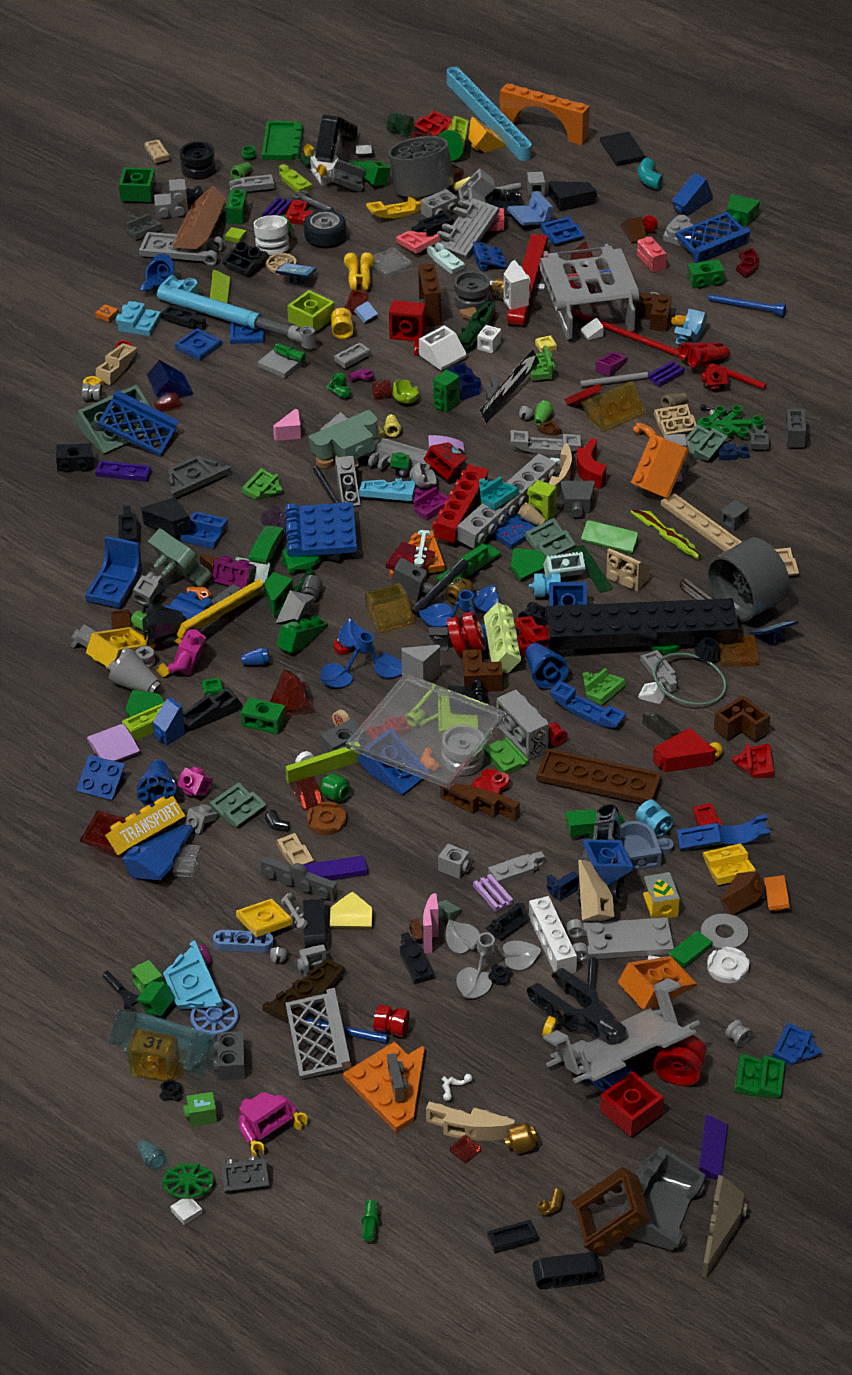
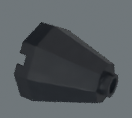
[142,603,187,644]

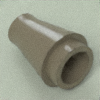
[661,393,687,408]

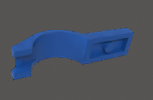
[677,814,771,851]

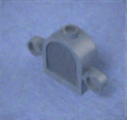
[619,821,673,872]

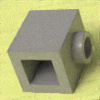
[527,172,545,196]

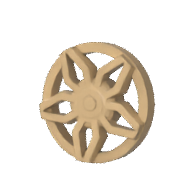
[266,253,297,275]

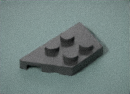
[168,456,231,498]

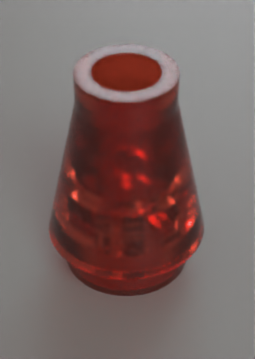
[153,391,180,411]

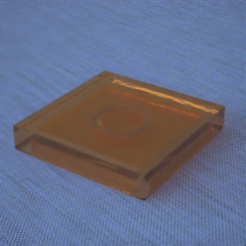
[719,635,759,667]

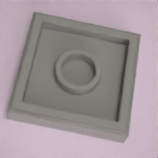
[258,349,305,378]

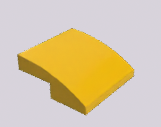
[703,843,756,885]

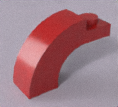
[576,438,607,489]

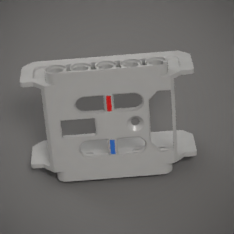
[539,244,639,340]

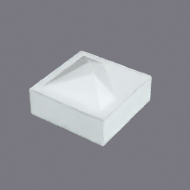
[356,145,372,156]
[170,1198,203,1225]

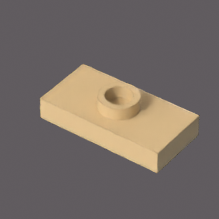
[144,139,170,163]

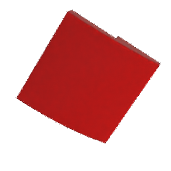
[413,110,452,136]

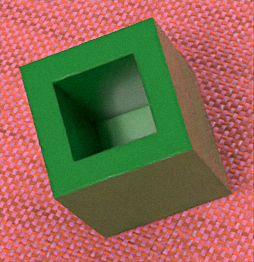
[136,981,175,1016]

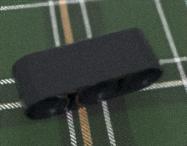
[303,899,326,949]
[532,1252,602,1289]

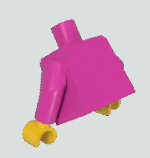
[156,629,206,677]
[239,1092,308,1157]

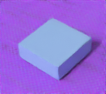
[354,301,378,324]

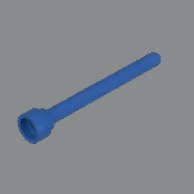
[708,295,786,317]

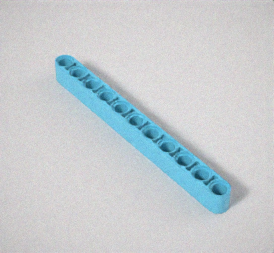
[447,67,532,161]

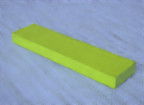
[285,743,361,784]

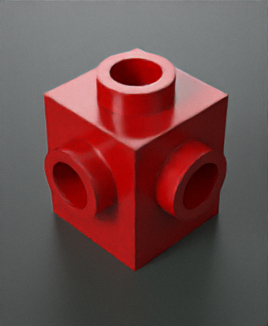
[701,364,728,390]

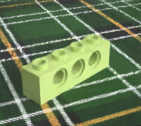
[484,602,521,674]

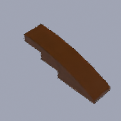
[440,782,520,821]

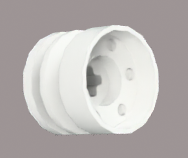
[254,215,290,255]

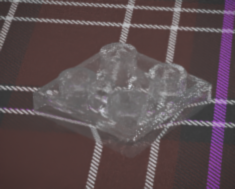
[372,247,413,278]

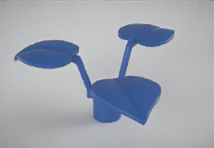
[419,585,499,648]
[321,618,402,688]

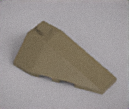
[702,1175,748,1277]

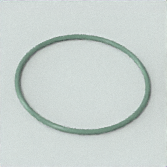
[653,653,727,706]

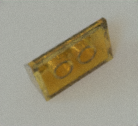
[582,381,646,431]

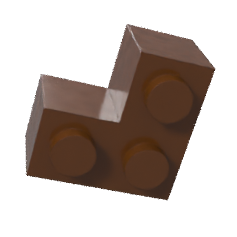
[636,292,672,332]
[462,649,503,692]
[714,695,770,741]

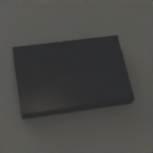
[600,131,645,166]

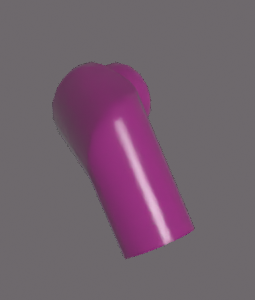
[348,369,374,382]

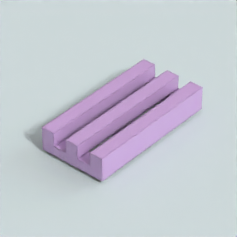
[473,874,513,912]

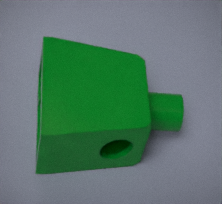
[726,194,760,226]

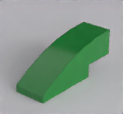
[249,525,284,563]
[565,810,625,839]

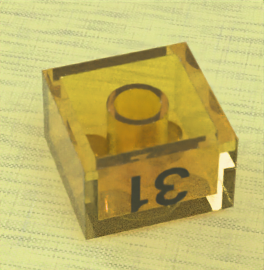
[127,1029,180,1082]

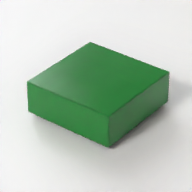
[202,678,223,697]

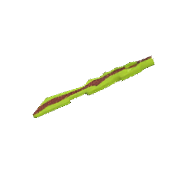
[631,510,703,560]

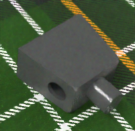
[560,481,594,517]
[389,558,435,601]

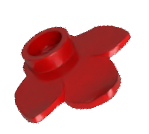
[471,769,510,794]

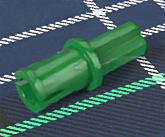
[274,344,306,363]
[361,1200,379,1242]

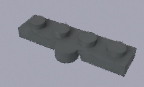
[261,856,337,902]

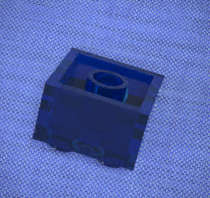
[147,360,194,401]

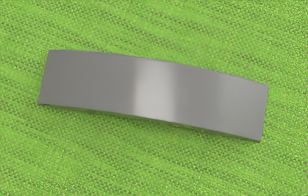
[510,430,581,454]

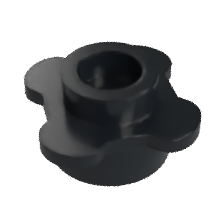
[488,964,512,985]
[159,1079,182,1100]

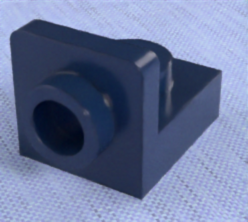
[546,871,579,901]

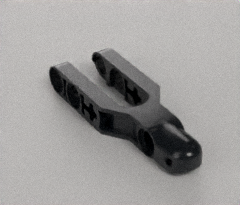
[577,804,625,907]
[527,968,628,1045]

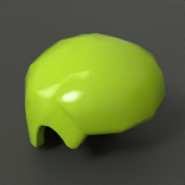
[393,380,419,404]

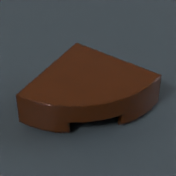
[537,420,561,436]
[408,918,423,940]

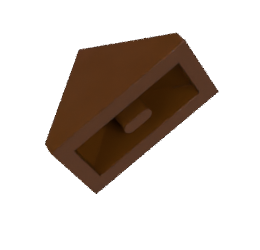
[621,216,646,244]

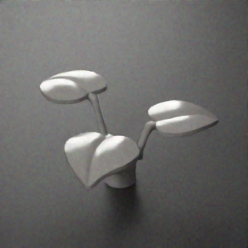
[445,920,541,999]

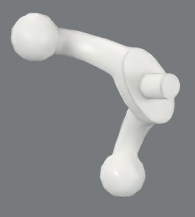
[442,1074,472,1101]

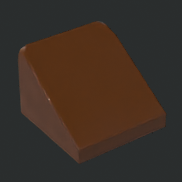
[200,554,218,577]
[111,610,131,629]

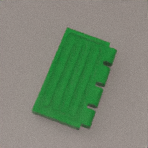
[262,121,303,161]

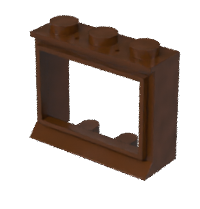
[418,263,443,327]
[571,1167,651,1255]

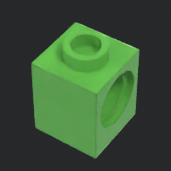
[131,960,163,993]

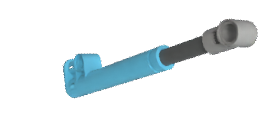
[157,275,316,349]

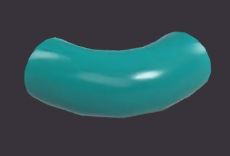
[637,158,664,190]

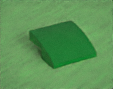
[734,1053,785,1098]

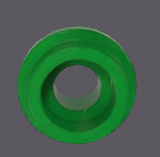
[241,146,257,160]

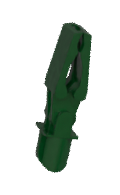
[458,301,495,352]

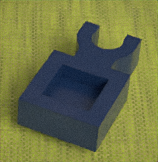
[718,443,749,460]

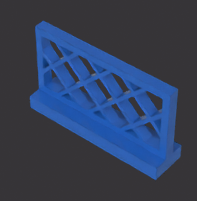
[675,212,751,263]
[97,390,179,456]

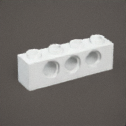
[529,896,577,974]

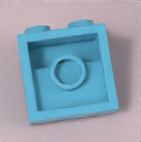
[116,301,161,336]

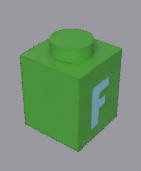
[183,1092,217,1127]

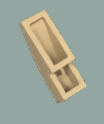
[96,343,137,385]

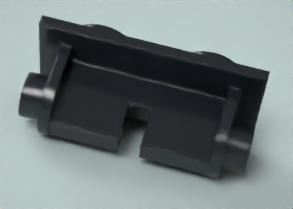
[486,903,530,940]

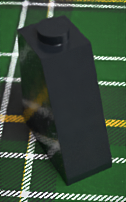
[548,181,597,212]
[141,498,192,537]

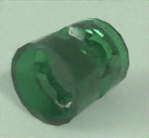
[387,112,414,136]

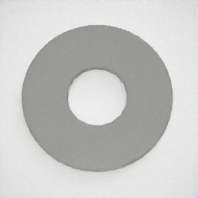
[701,914,748,950]

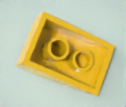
[86,627,156,669]

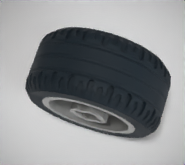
[304,210,346,248]

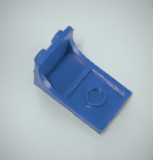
[85,536,142,608]

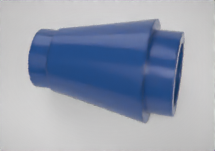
[241,647,270,666]

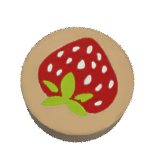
[332,709,350,726]

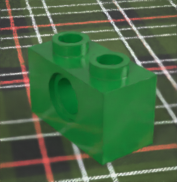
[226,189,248,224]
[687,259,725,289]
[433,369,460,413]
[241,697,286,735]

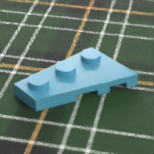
[359,478,417,502]

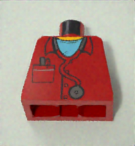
[423,442,466,480]

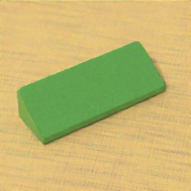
[581,520,639,553]

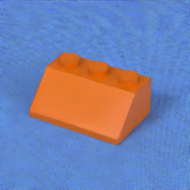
[631,433,689,498]

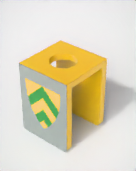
[643,872,680,918]

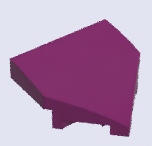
[413,487,449,520]

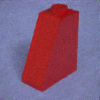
[653,728,715,772]

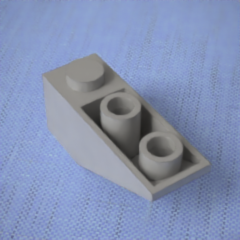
[335,456,361,507]

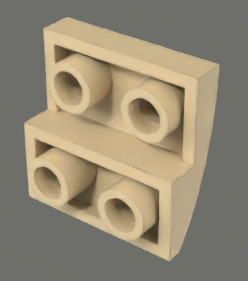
[653,404,697,435]

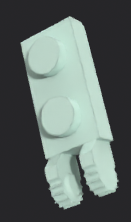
[426,242,465,274]

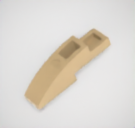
[426,1101,515,1141]

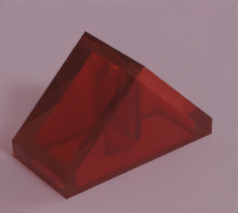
[290,776,322,811]

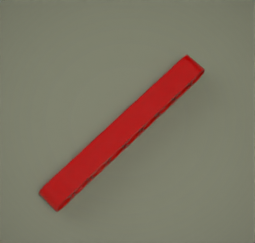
[507,234,548,326]

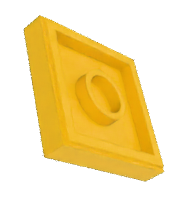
[236,898,293,937]

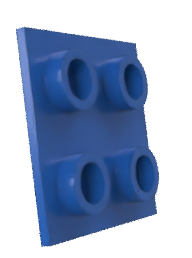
[472,241,508,271]
[76,755,126,800]

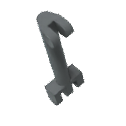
[290,190,335,211]

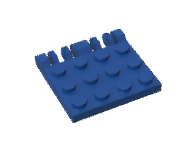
[285,502,357,557]

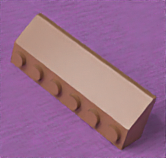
[172,186,227,249]

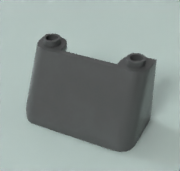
[619,1146,705,1250]

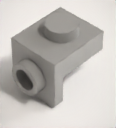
[71,624,96,648]
[184,804,218,834]
[297,944,326,977]

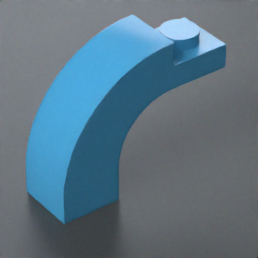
[674,309,708,345]

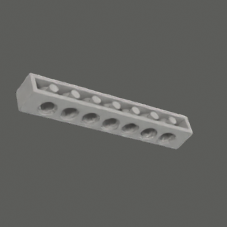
[456,454,557,549]

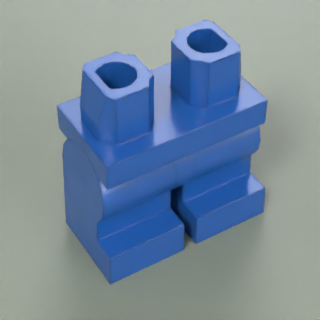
[165,590,212,620]

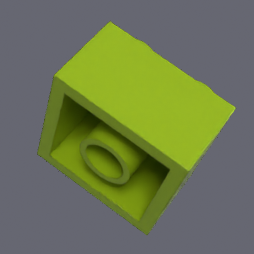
[287,290,335,332]

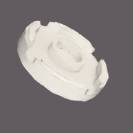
[707,947,750,983]

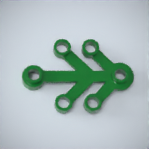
[697,405,764,438]

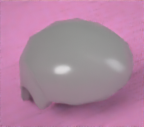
[411,462,437,489]

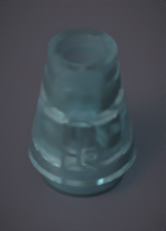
[136,1139,166,1169]

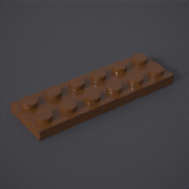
[536,748,662,804]

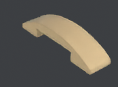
[549,444,572,497]

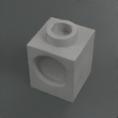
[133,575,158,605]
[438,844,471,879]

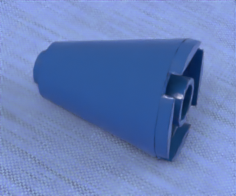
[526,643,569,689]

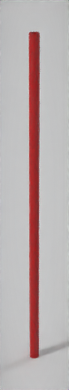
[572,309,767,390]

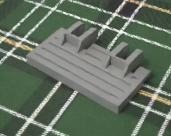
[437,198,500,259]
[365,437,433,478]

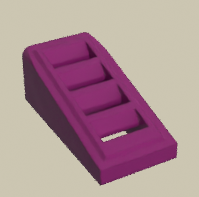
[595,351,628,377]

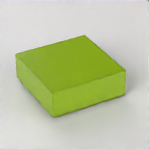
[225,227,246,243]

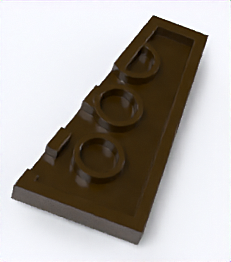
[262,959,345,1028]

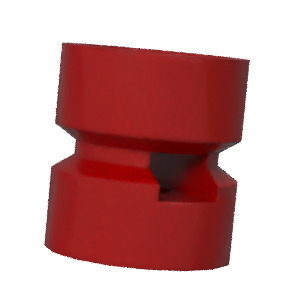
[373,1004,410,1037]

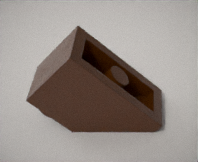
[720,871,766,915]

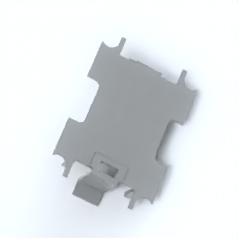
[543,978,700,1083]

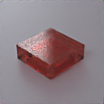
[450,1135,481,1164]

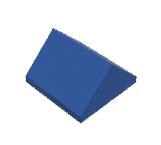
[549,582,587,606]
[582,839,633,885]

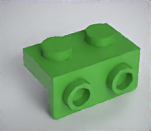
[526,345,555,381]

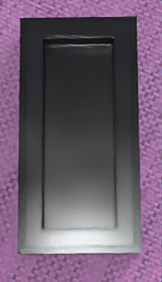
[487,1219,538,1254]

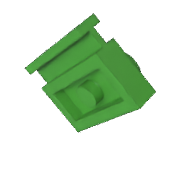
[484,737,528,774]

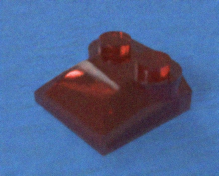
[80,810,126,852]

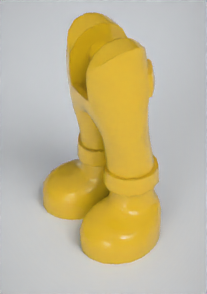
[344,252,374,291]

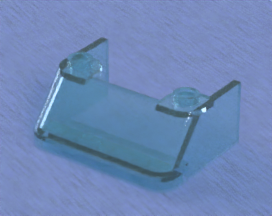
[109,1009,215,1071]

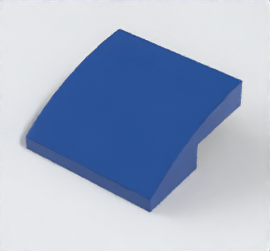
[540,216,584,245]
[181,511,228,549]

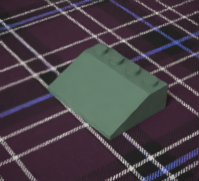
[75,385,154,454]

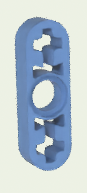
[213,930,274,953]

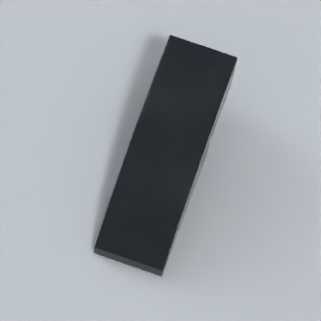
[183,686,242,729]

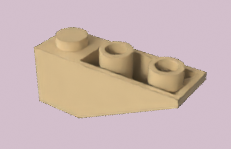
[578,860,614,922]

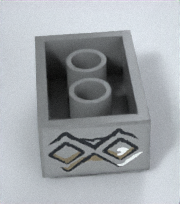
[496,690,549,761]

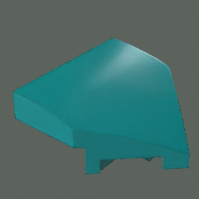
[479,477,519,510]

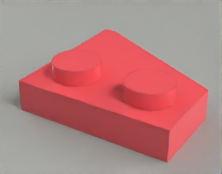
[396,231,440,253]

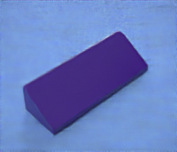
[699,1115,727,1179]

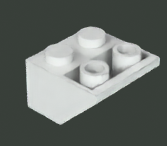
[504,260,531,310]
[419,325,467,370]

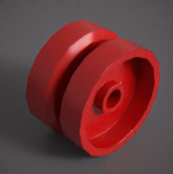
[447,611,486,658]
[654,1035,707,1086]

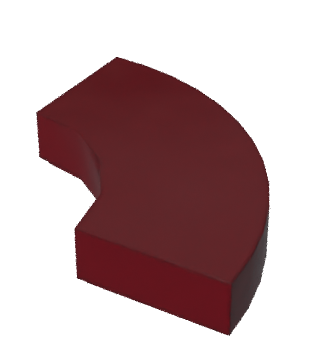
[736,248,759,278]

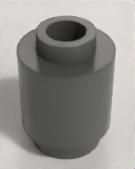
[301,575,322,601]

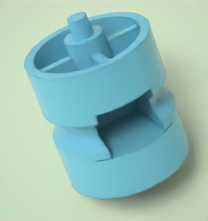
[529,573,561,598]
[636,800,674,837]

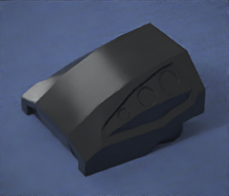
[222,241,269,276]

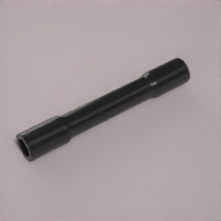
[410,558,469,617]

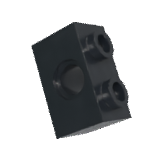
[56,443,93,472]

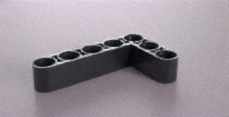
[315,114,358,162]

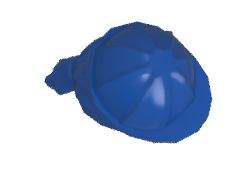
[140,254,175,291]

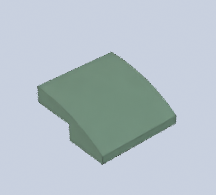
[686,424,728,460]
[524,518,576,558]
[209,782,267,827]

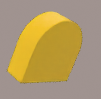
[83,376,104,386]

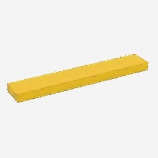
[177,579,264,639]

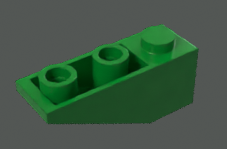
[349,161,391,187]
[276,616,328,653]

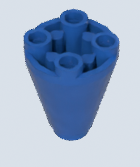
[137,760,177,807]

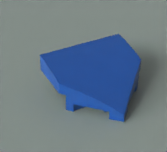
[771,1022,822,1066]

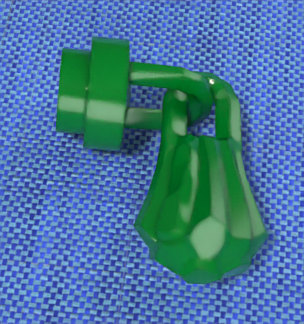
[327,372,351,399]

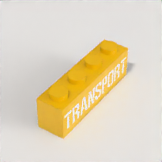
[105,796,185,856]

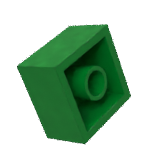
[119,167,156,203]

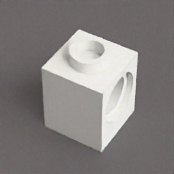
[477,325,501,354]

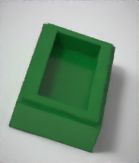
[669,931,713,968]

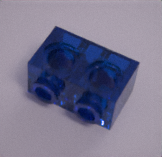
[446,362,482,400]

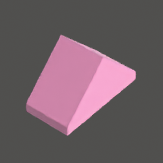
[273,409,301,441]

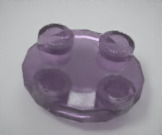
[260,506,287,533]

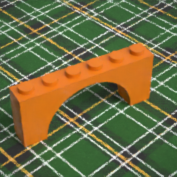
[500,83,590,145]

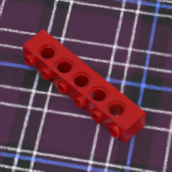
[432,464,489,543]

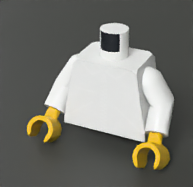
[303,144,349,186]

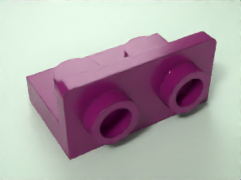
[212,555,255,588]

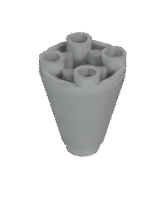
[108,647,162,693]

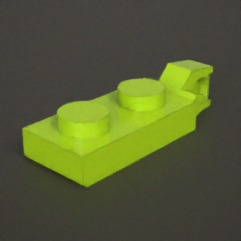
[279,164,312,193]

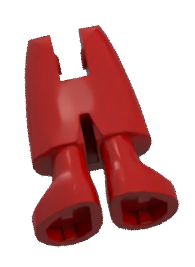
[678,342,731,368]

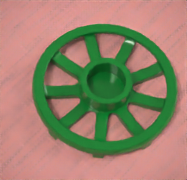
[163,1162,213,1199]

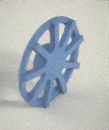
[190,997,238,1037]

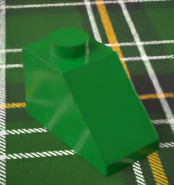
[263,572,293,614]

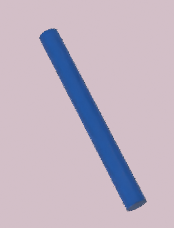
[304,1018,388,1043]

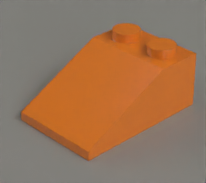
[618,956,697,1010]

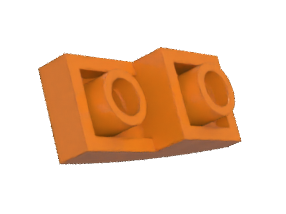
[764,875,790,911]

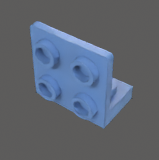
[507,191,553,226]

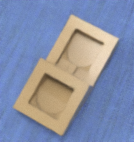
[775,548,799,576]
[277,833,314,866]

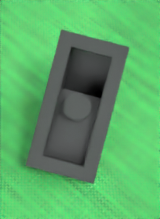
[429,627,448,651]

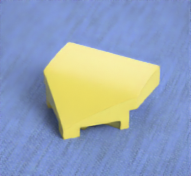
[330,891,372,929]

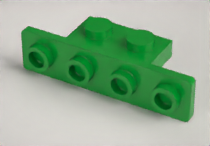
[437,544,500,588]

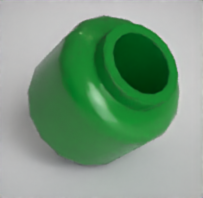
[321,773,351,802]

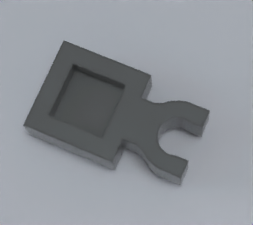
[751,425,769,450]

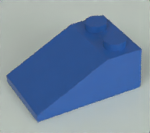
[356,729,429,796]

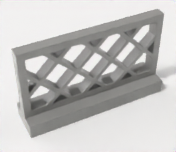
[286,988,352,1079]

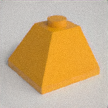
[468,117,506,153]

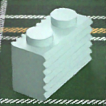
[543,551,585,577]

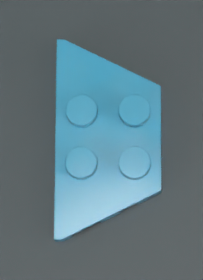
[163,940,224,1009]

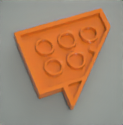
[343,1042,424,1133]

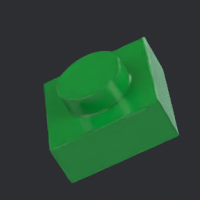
[390,452,410,469]

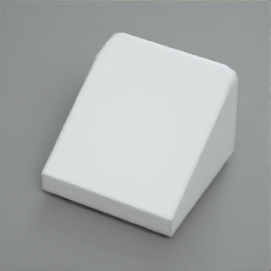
[581,318,603,340]
[638,681,665,704]

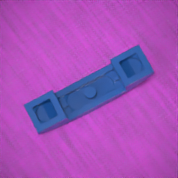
[550,681,626,728]

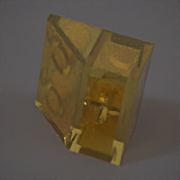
[365,583,414,632]

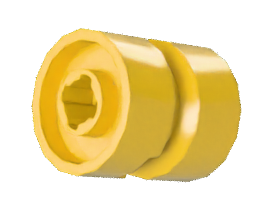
[331,308,353,339]

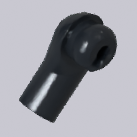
[265,809,290,831]

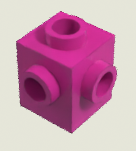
[178,766,213,797]

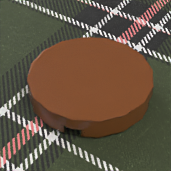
[307,802,346,835]

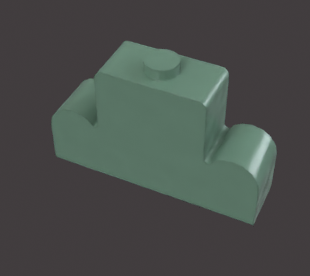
[308,410,379,460]

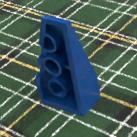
[122,824,193,880]

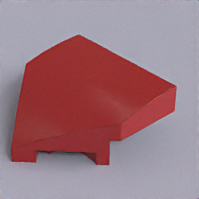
[731,743,775,778]

